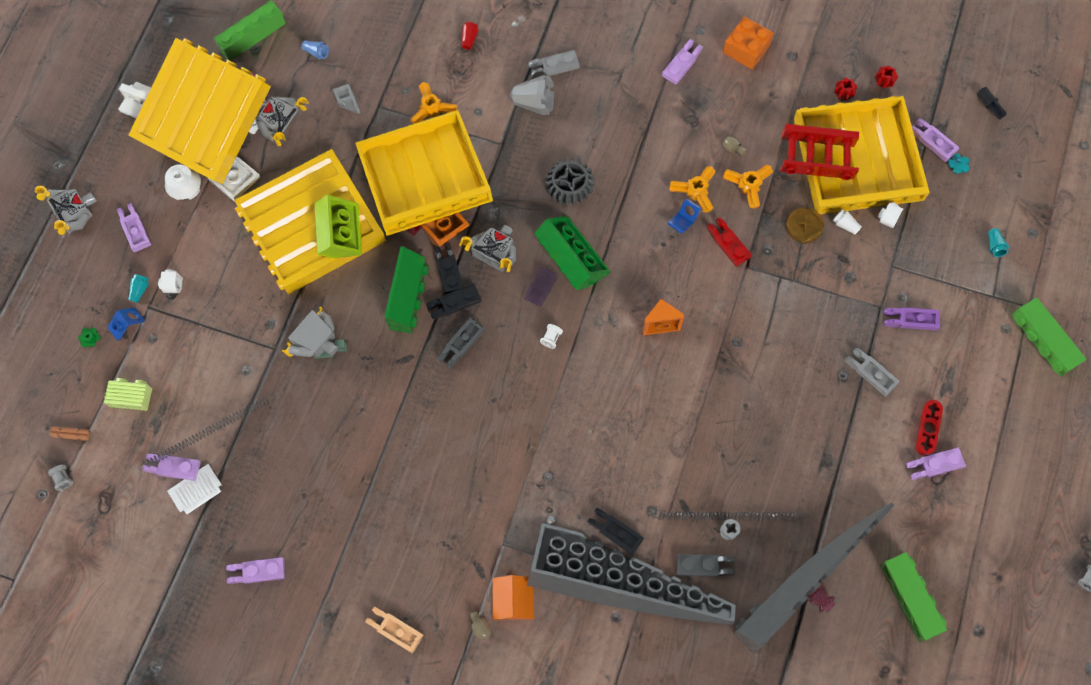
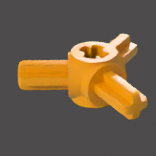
[410,82,457,124]
[723,165,773,209]
[670,166,716,213]

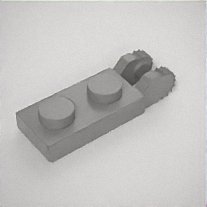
[528,50,579,78]
[845,348,900,397]

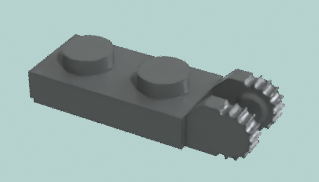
[438,317,485,369]
[677,554,735,577]

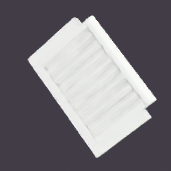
[167,464,222,514]

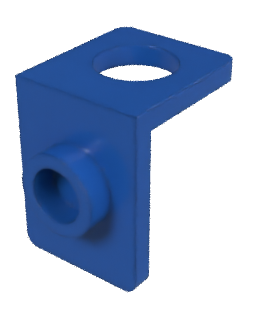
[668,199,701,234]
[108,307,145,340]

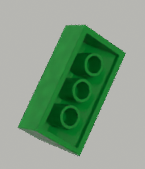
[534,216,611,290]
[385,247,429,334]

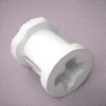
[540,324,563,349]

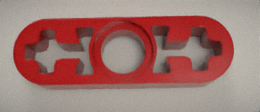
[915,400,943,456]

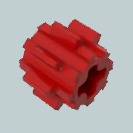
[874,65,899,89]
[834,78,858,101]

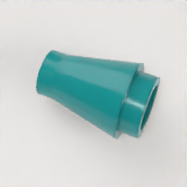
[988,228,1009,257]
[128,274,149,303]

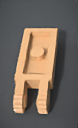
[365,606,424,654]

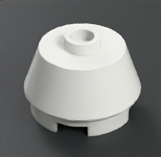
[165,165,201,200]

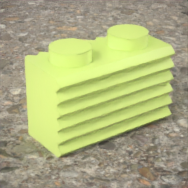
[104,378,152,411]

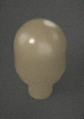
[723,136,747,156]
[470,611,491,640]

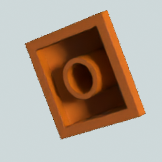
[420,212,470,247]
[642,299,684,336]
[493,575,534,620]

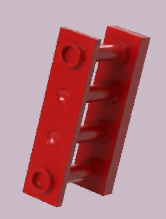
[780,124,859,180]

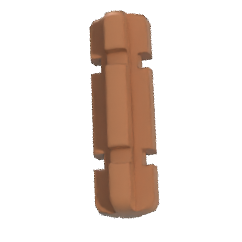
[50,426,91,441]

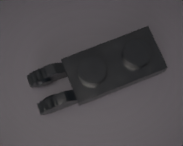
[434,242,463,294]
[426,283,482,319]
[587,508,644,556]

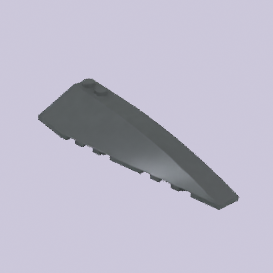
[734,502,894,652]
[527,523,736,624]

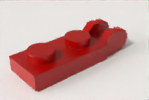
[707,217,752,267]

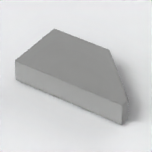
[332,84,360,114]

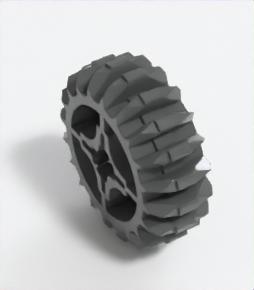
[545,158,595,206]

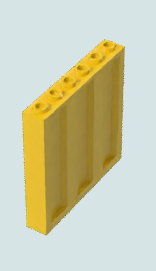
[129,38,271,184]
[794,96,930,214]
[355,110,493,236]
[234,149,386,295]

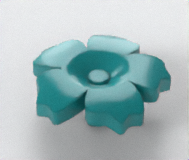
[947,153,970,174]

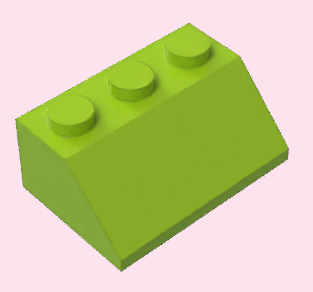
[314,195,362,258]

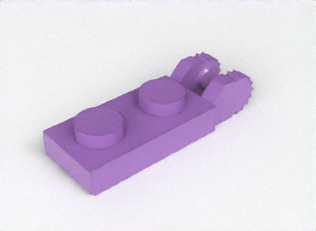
[884,307,940,331]

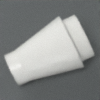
[833,209,862,235]

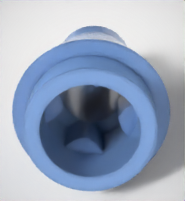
[302,40,329,59]

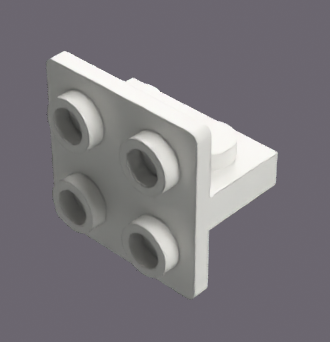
[119,82,151,118]

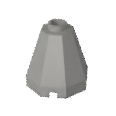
[510,75,554,115]

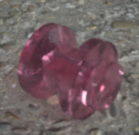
[808,586,835,613]

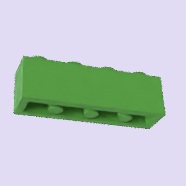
[214,0,286,61]
[1012,297,1087,377]
[880,552,947,642]

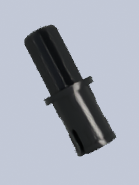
[977,87,1007,120]

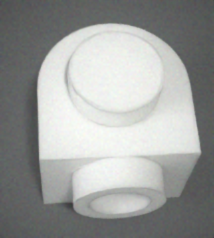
[878,202,903,228]
[158,269,183,293]

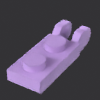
[662,39,703,85]
[911,118,959,162]
[117,203,152,253]
[906,447,966,480]
[142,453,201,481]
[226,557,285,584]

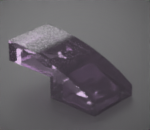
[524,267,558,307]

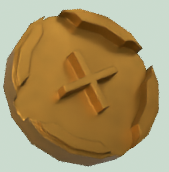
[786,207,824,243]

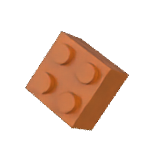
[723,16,774,70]

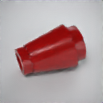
[461,22,479,50]

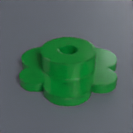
[78,328,101,348]

